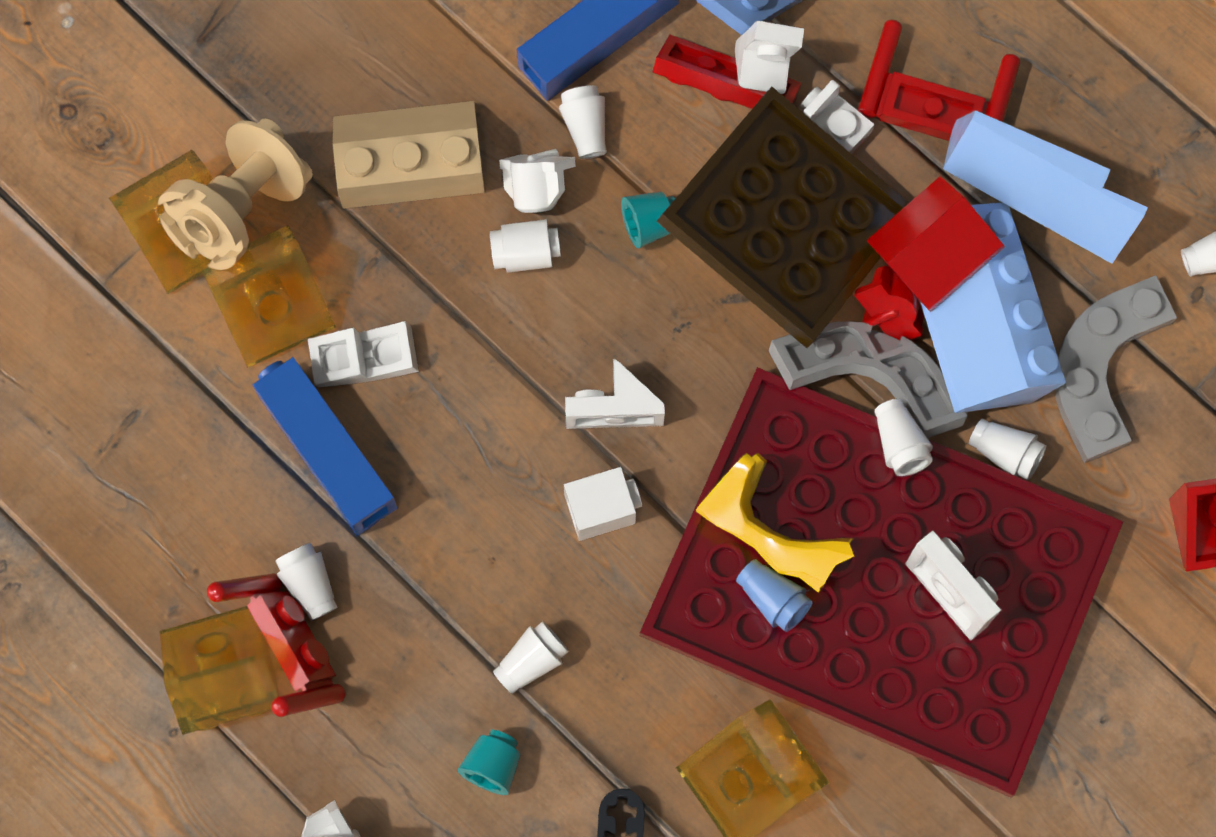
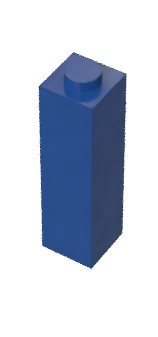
[517,0,679,101]
[252,357,398,536]

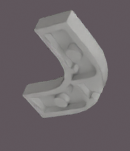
[1055,275,1177,463]
[768,321,967,438]

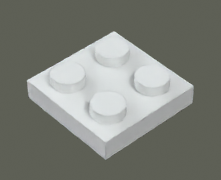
[905,531,1001,641]

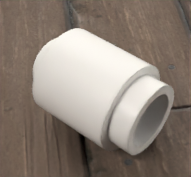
[490,219,561,273]

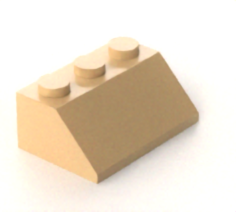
[333,101,485,209]

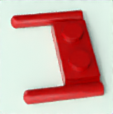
[857,19,1020,141]
[207,573,345,717]

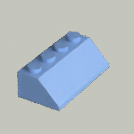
[921,203,1066,413]

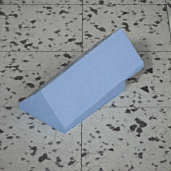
[943,110,1148,264]

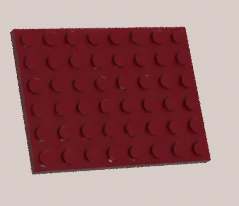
[639,367,1123,798]

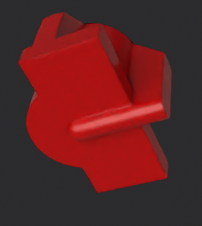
[854,266,924,341]

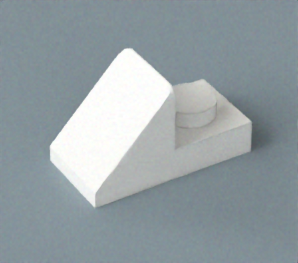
[735,21,804,94]
[565,359,665,429]

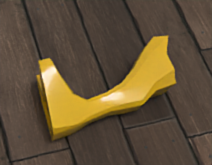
[696,453,854,592]

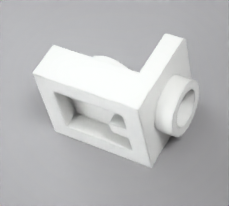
[800,80,875,154]

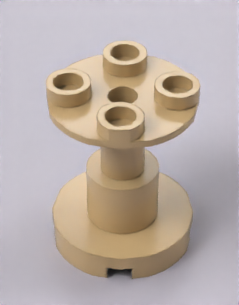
[158,118,313,270]

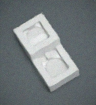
[308,321,419,387]

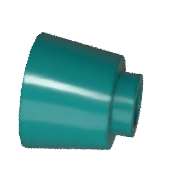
[621,191,675,248]
[457,729,520,795]

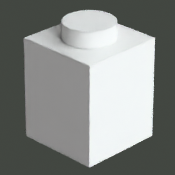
[564,467,642,541]

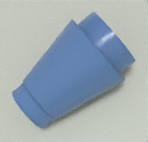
[736,559,812,632]

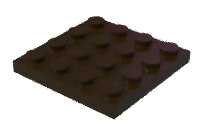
[656,86,909,348]

